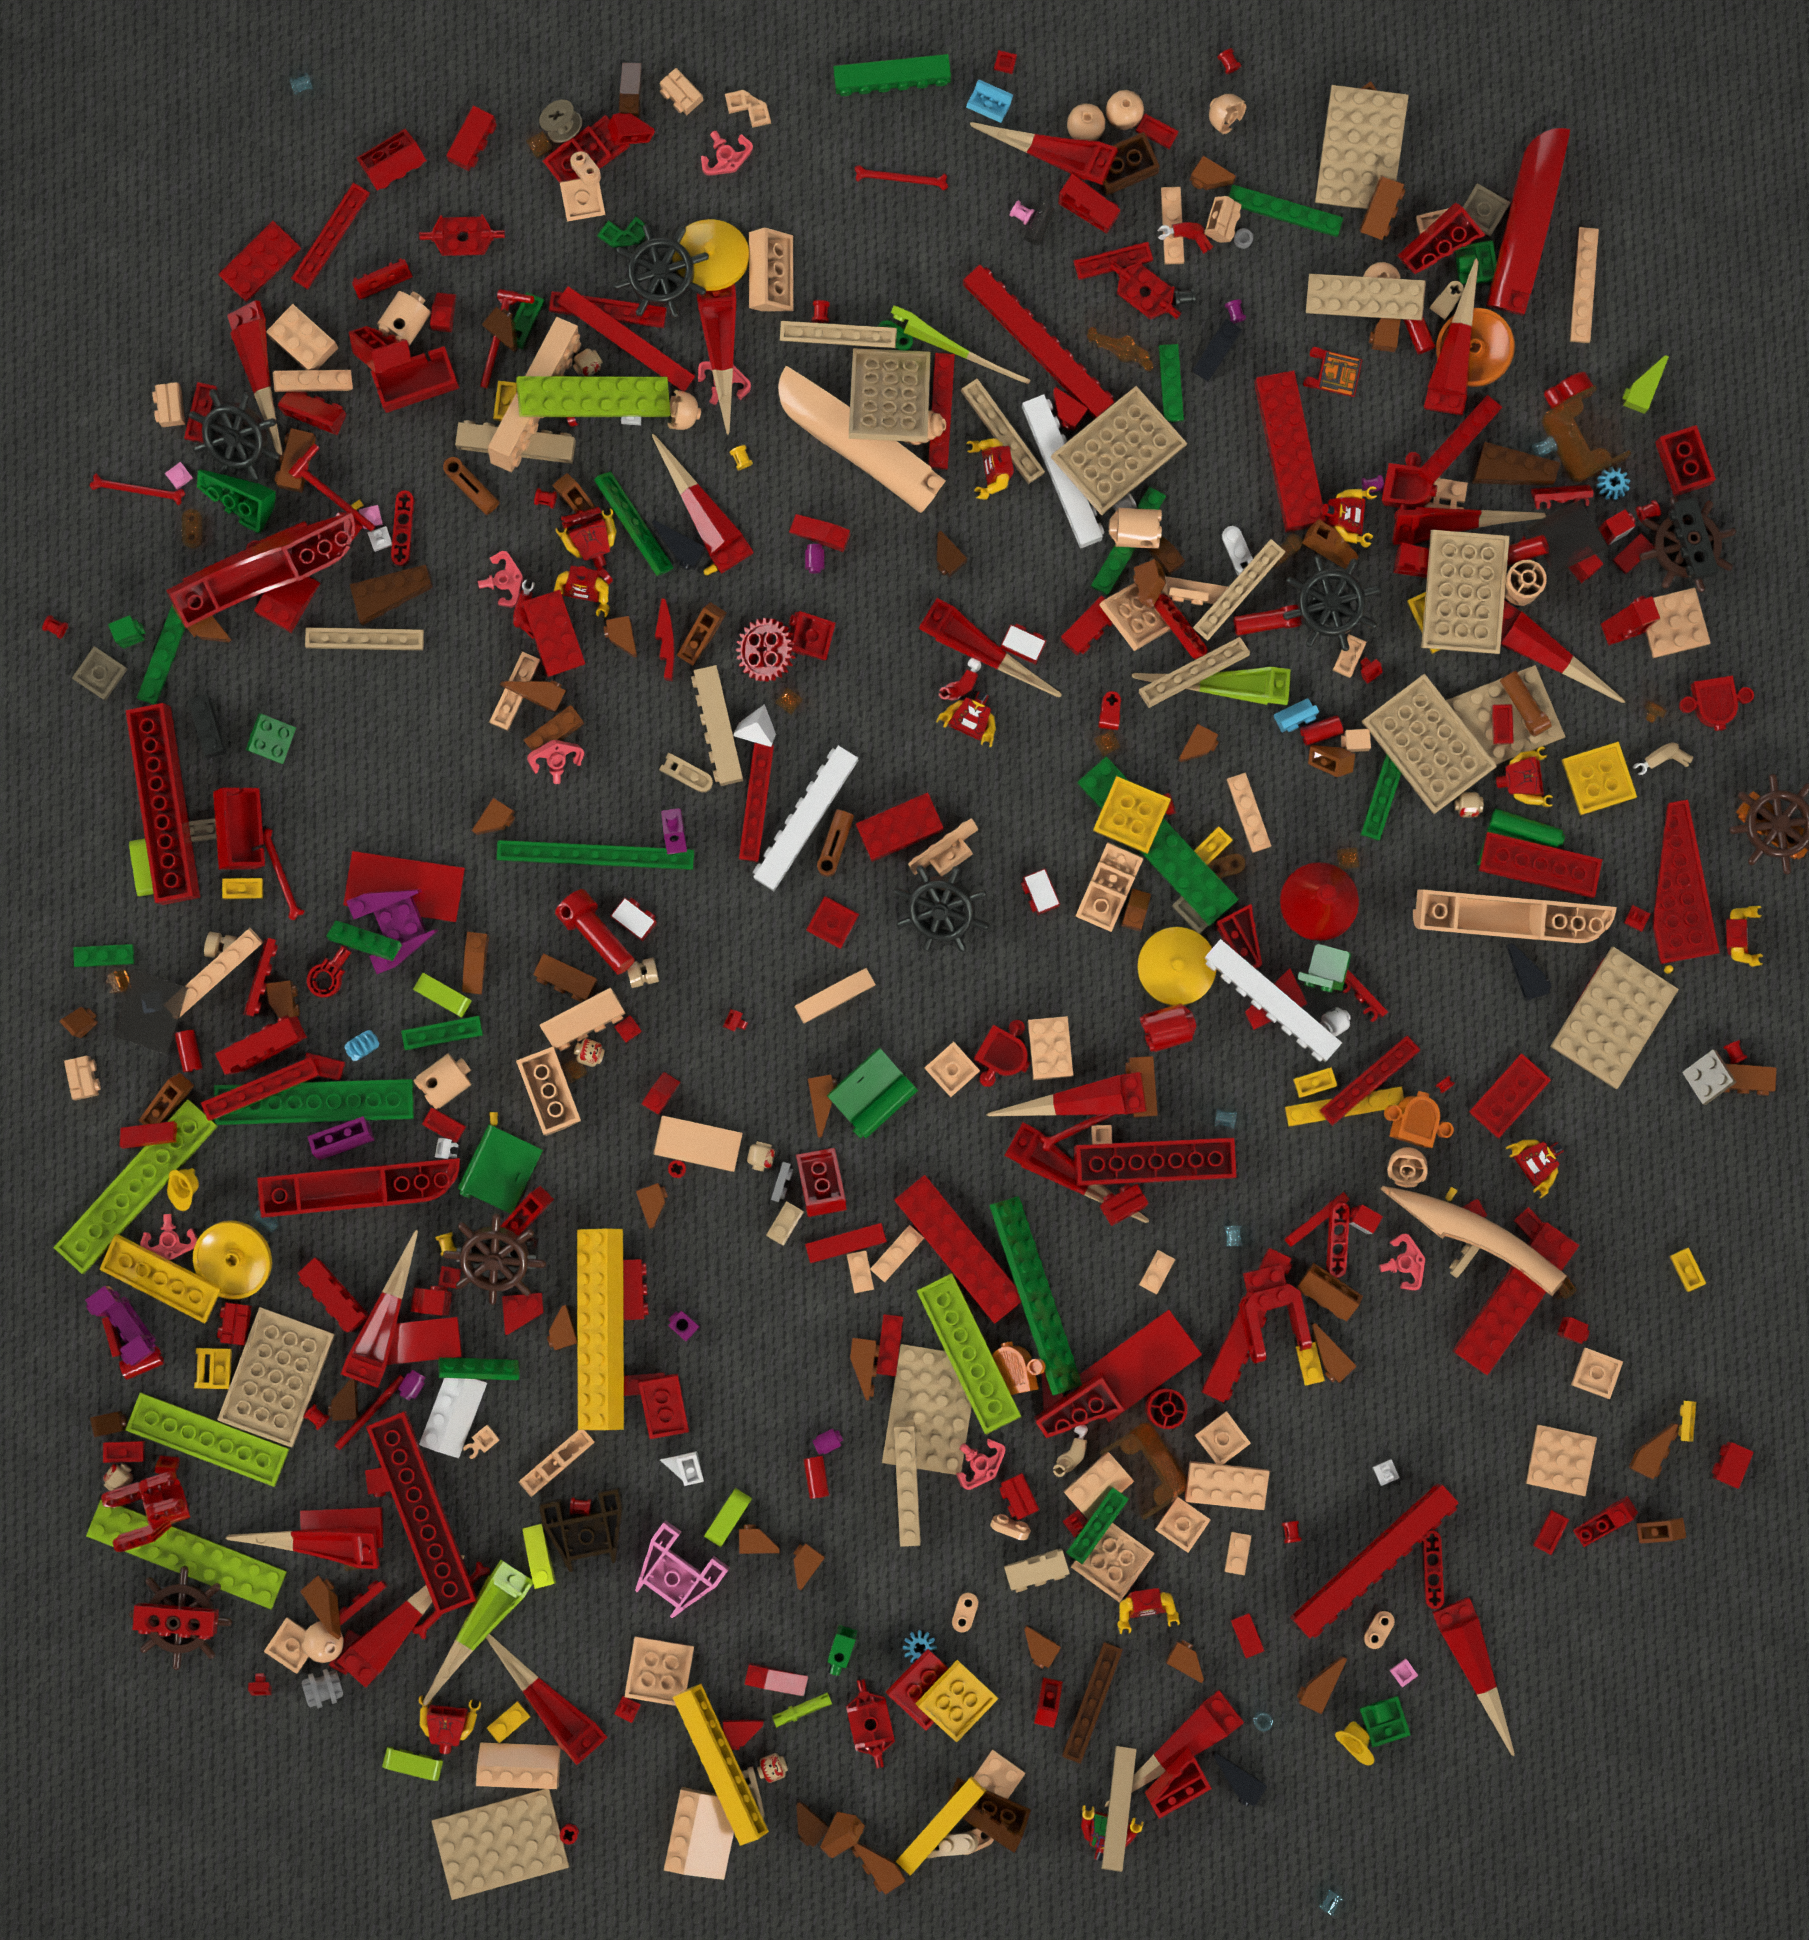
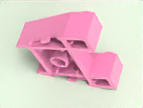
[635,1520,730,1618]

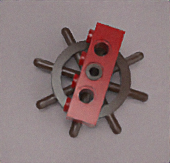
[129,1566,232,1670]

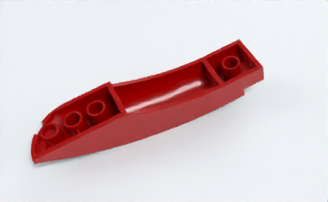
[1486,128,1570,316]
[166,512,355,628]
[257,1158,460,1218]

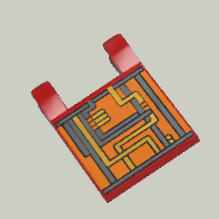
[1303,347,1362,397]

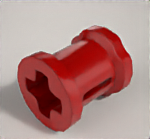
[1217,48,1241,74]
[812,300,830,324]
[534,488,557,509]
[1636,500,1661,523]
[42,615,68,639]
[1723,1040,1747,1064]
[303,1404,330,1430]
[569,1498,592,1515]
[1281,1520,1302,1543]
[559,1824,579,1845]

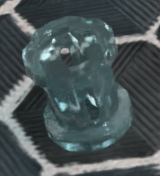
[289,73,314,96]
[1532,436,1558,458]
[1214,1108,1237,1129]
[1224,1225,1243,1246]
[1253,1711,1273,1731]
[1318,1889,1344,1916]

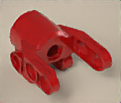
[101,1472,191,1552]

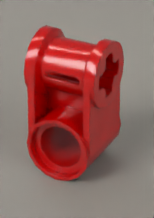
[1098,691,1121,730]

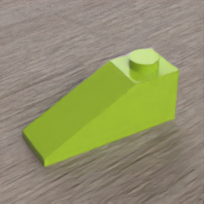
[1622,355,1669,414]

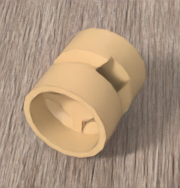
[204,932,238,958]
[627,957,659,988]

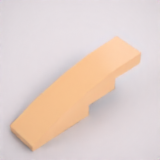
[794,968,876,1023]
[519,1430,595,1497]

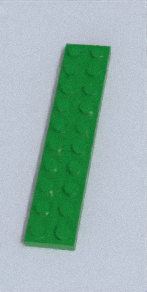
[1077,757,1239,927]
[214,1079,414,1125]
[989,1196,1082,1395]

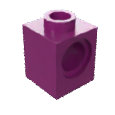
[668,1311,700,1341]

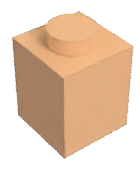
[1341,729,1371,752]

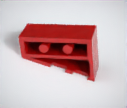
[1058,173,1120,234]
[1393,542,1429,578]
[1215,904,1262,969]
[1245,969,1307,1030]
[411,1286,452,1315]

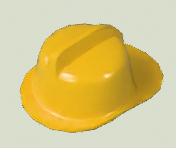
[167,1168,199,1211]
[1335,1721,1374,1765]

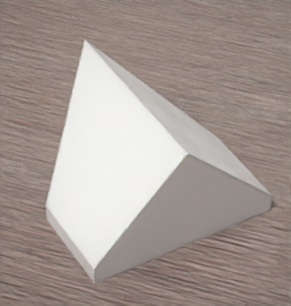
[734,704,776,747]
[660,1451,704,1486]

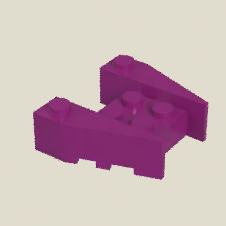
[346,889,438,974]
[85,1286,156,1366]

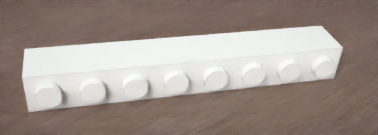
[1022,395,1104,549]
[753,745,858,891]
[1205,939,1342,1062]

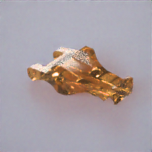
[1087,327,1153,371]

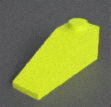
[523,1524,556,1589]

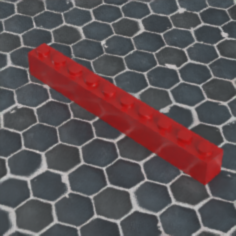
[963,265,1114,420]

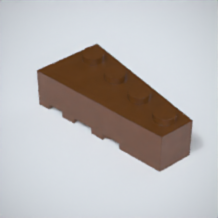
[1472,442,1560,486]
[350,564,433,626]
[946,1777,1031,1853]

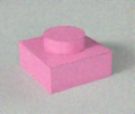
[165,462,193,490]
[359,505,383,529]
[1389,1658,1418,1687]

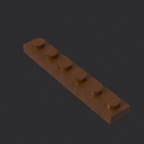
[1062,1642,1123,1764]

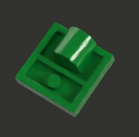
[1454,241,1497,286]
[246,713,296,764]
[1359,1696,1411,1748]

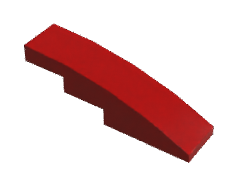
[655,598,675,681]

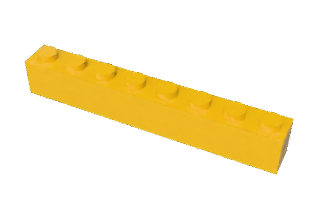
[673,1684,769,1846]

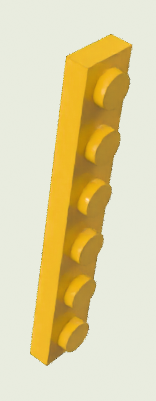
[1285,1087,1404,1127]

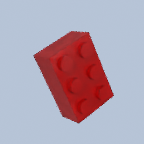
[1655,425,1716,496]

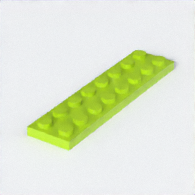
[516,376,671,417]
[917,1273,1022,1434]
[125,1393,290,1487]

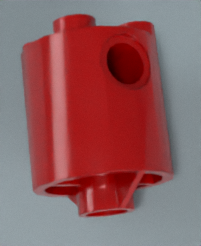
[1139,1003,1196,1052]
[1145,1388,1187,1429]

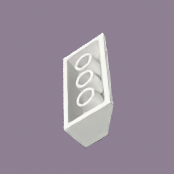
[419,1378,487,1458]

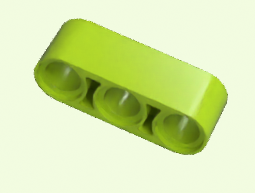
[129,838,154,897]
[413,973,472,1018]
[704,1488,752,1548]
[382,1746,443,1781]

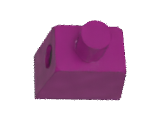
[661,808,687,854]

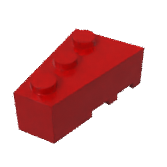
[349,326,411,373]
[1145,1747,1212,1819]

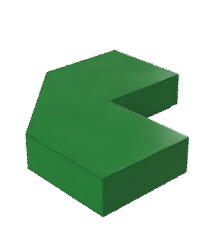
[597,217,645,248]

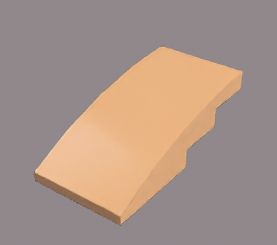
[1076,842,1144,932]
[654,1116,743,1172]

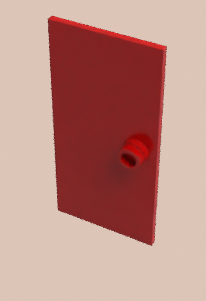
[343,851,465,922]
[1079,1310,1202,1422]

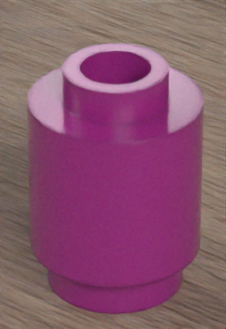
[805,544,825,574]
[398,1370,426,1401]
[812,1428,843,1455]

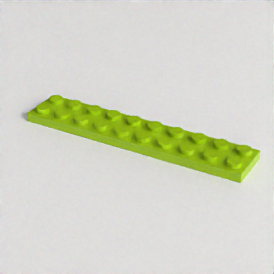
[53,1099,218,1274]
[86,1500,287,1609]

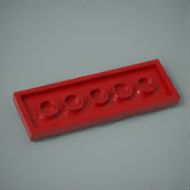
[1479,832,1602,898]

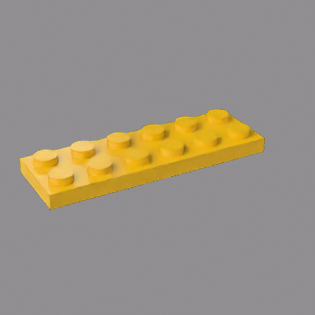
[99,1234,222,1324]

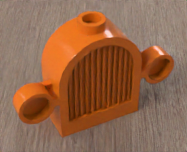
[1384,1091,1454,1148]
[992,1342,1045,1395]

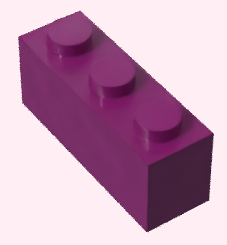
[307,1116,375,1160]

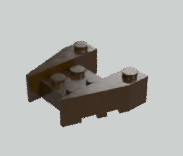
[539,1487,623,1572]

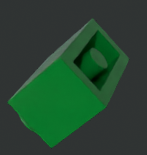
[108,615,146,649]

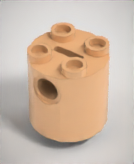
[377,291,431,346]
[1109,508,1162,548]
[1505,560,1546,606]
[413,1053,472,1109]

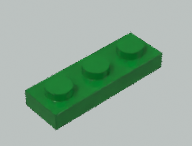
[73,944,134,967]

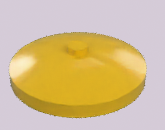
[672,219,749,291]
[1137,927,1216,1005]
[193,1221,272,1299]

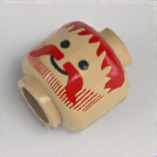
[573,349,603,377]
[1454,792,1483,817]
[574,1038,605,1067]
[747,1141,775,1172]
[103,1463,133,1491]
[757,1753,788,1783]

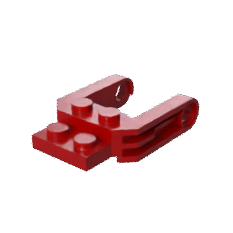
[1239,1264,1312,1364]

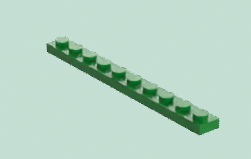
[497,840,694,870]

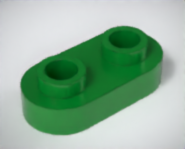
[878,320,913,351]

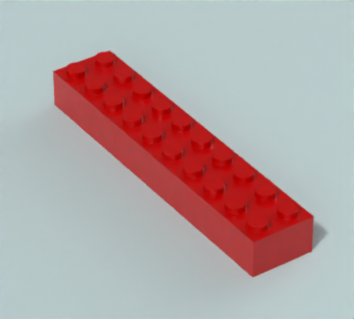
[125,703,200,905]
[366,1411,477,1616]
[1290,1483,1459,1638]

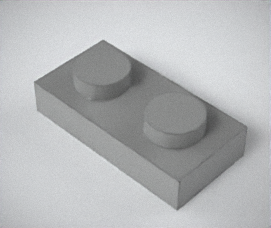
[771,1162,793,1202]

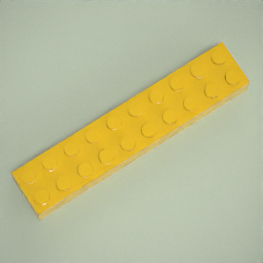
[577,1229,624,1430]

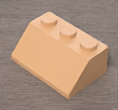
[1063,1451,1134,1520]

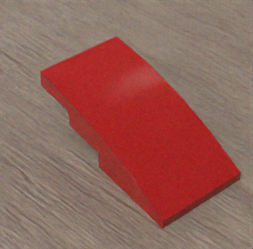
[543,115,630,183]
[387,1317,462,1365]
[300,1507,384,1548]

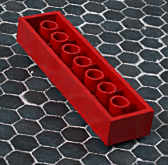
[1254,370,1326,532]
[1074,1138,1237,1186]
[894,1175,1021,1324]
[1452,1222,1580,1375]

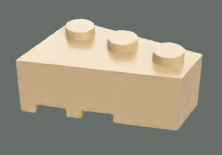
[1004,1548,1070,1592]

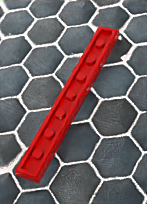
[557,286,695,392]

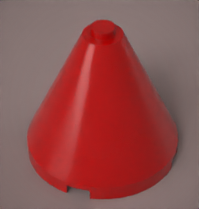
[1280,862,1359,941]

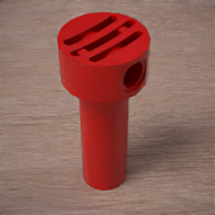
[555,889,635,975]

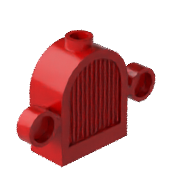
[1382,452,1438,520]
[1679,676,1754,731]
[974,1020,1031,1087]

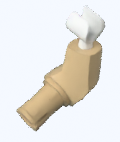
[1633,742,1693,775]
[1053,1425,1088,1477]

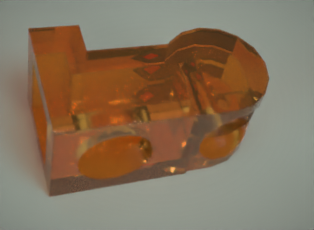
[1274,534,1302,568]

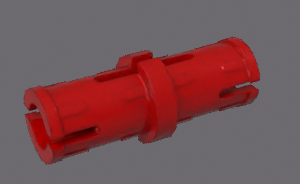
[561,507,602,529]

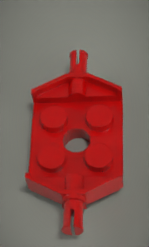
[419,214,505,256]
[1109,261,1182,320]
[846,1679,895,1768]

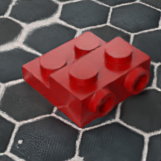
[789,611,836,661]

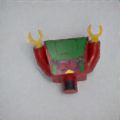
[1081,1805,1144,1861]

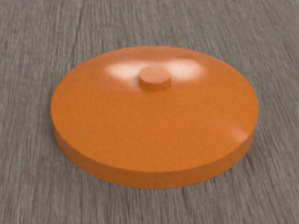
[1436,308,1515,387]

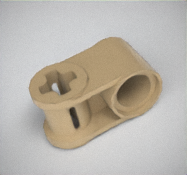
[1430,281,1464,320]

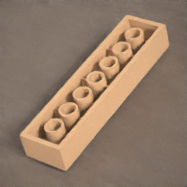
[488,317,581,472]

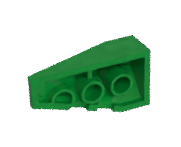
[197,469,276,533]

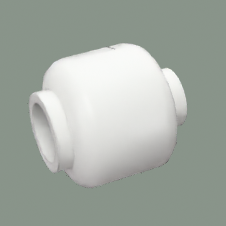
[1320,1007,1351,1036]

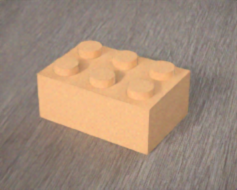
[266,304,338,370]
[1028,1016,1073,1080]

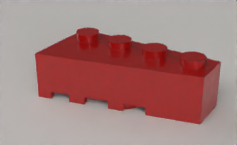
[1397,202,1485,274]
[1601,595,1660,645]
[215,1015,307,1075]
[297,1257,369,1333]
[1034,1373,1124,1438]

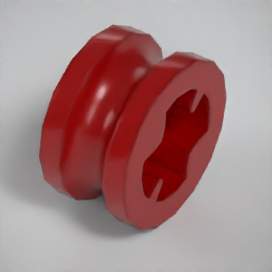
[1435,1075,1455,1093]
[668,1160,686,1178]

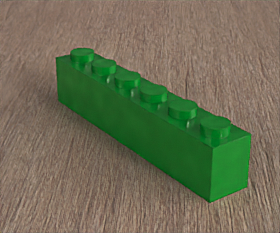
[833,54,951,96]

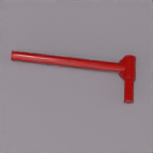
[480,289,534,389]
[288,443,376,532]

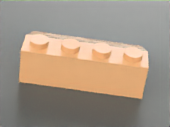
[540,988,626,1051]
[664,1787,734,1880]

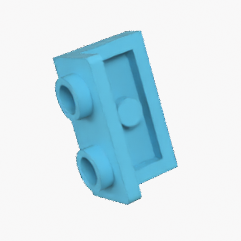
[966,80,1013,123]
[1274,698,1319,732]

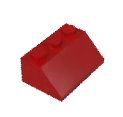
[356,129,426,191]
[278,392,346,436]

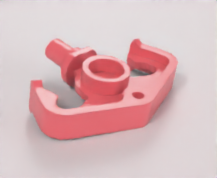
[701,131,753,176]
[698,361,751,405]
[478,551,523,608]
[527,740,584,784]
[140,1214,198,1260]
[1379,1234,1425,1290]
[956,1439,1005,1490]

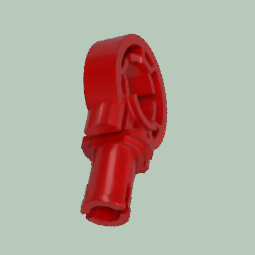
[307,945,352,997]

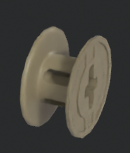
[539,99,582,143]

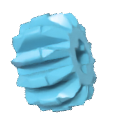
[1596,467,1630,500]
[344,1030,380,1061]
[903,1630,937,1663]

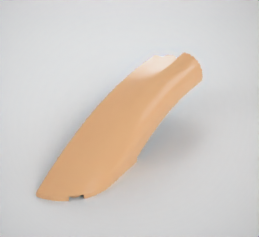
[778,366,945,513]
[1413,890,1617,943]
[1381,1186,1567,1296]

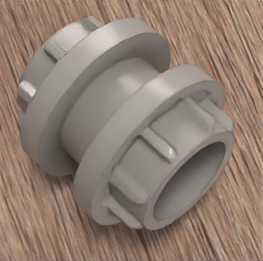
[302,1669,343,1709]

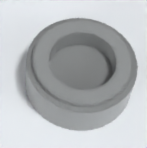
[1234,228,1253,249]

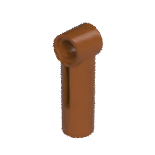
[443,457,500,515]
[1500,671,1552,737]
[817,809,854,877]

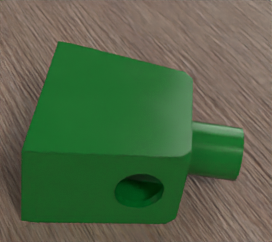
[827,1625,858,1676]

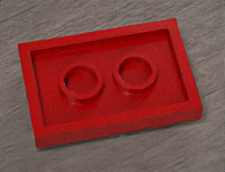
[638,1373,689,1439]

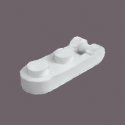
[1222,526,1253,576]

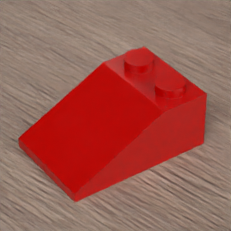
[254,576,320,633]
[796,1148,847,1217]

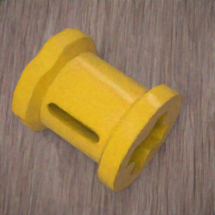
[729,445,753,470]
[435,1232,457,1256]

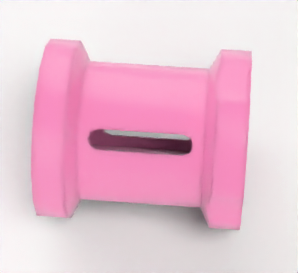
[1009,200,1035,225]

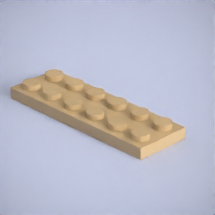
[1306,274,1426,320]

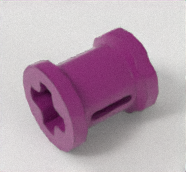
[1225,299,1246,323]
[1361,475,1384,493]

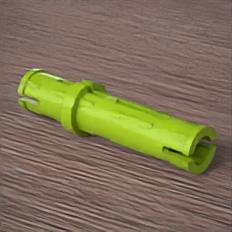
[772,1692,832,1728]

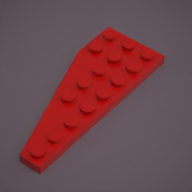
[1652,800,1720,964]

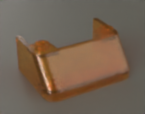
[1542,385,1631,483]
[1098,1422,1187,1520]

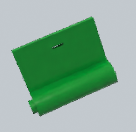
[1477,808,1565,865]
[826,1048,918,1139]
[457,1124,543,1214]

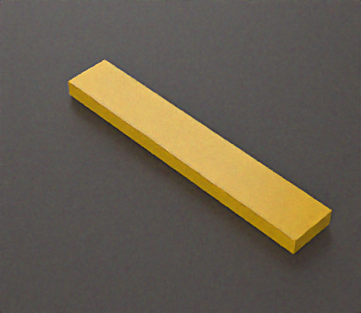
[896,1776,986,1875]

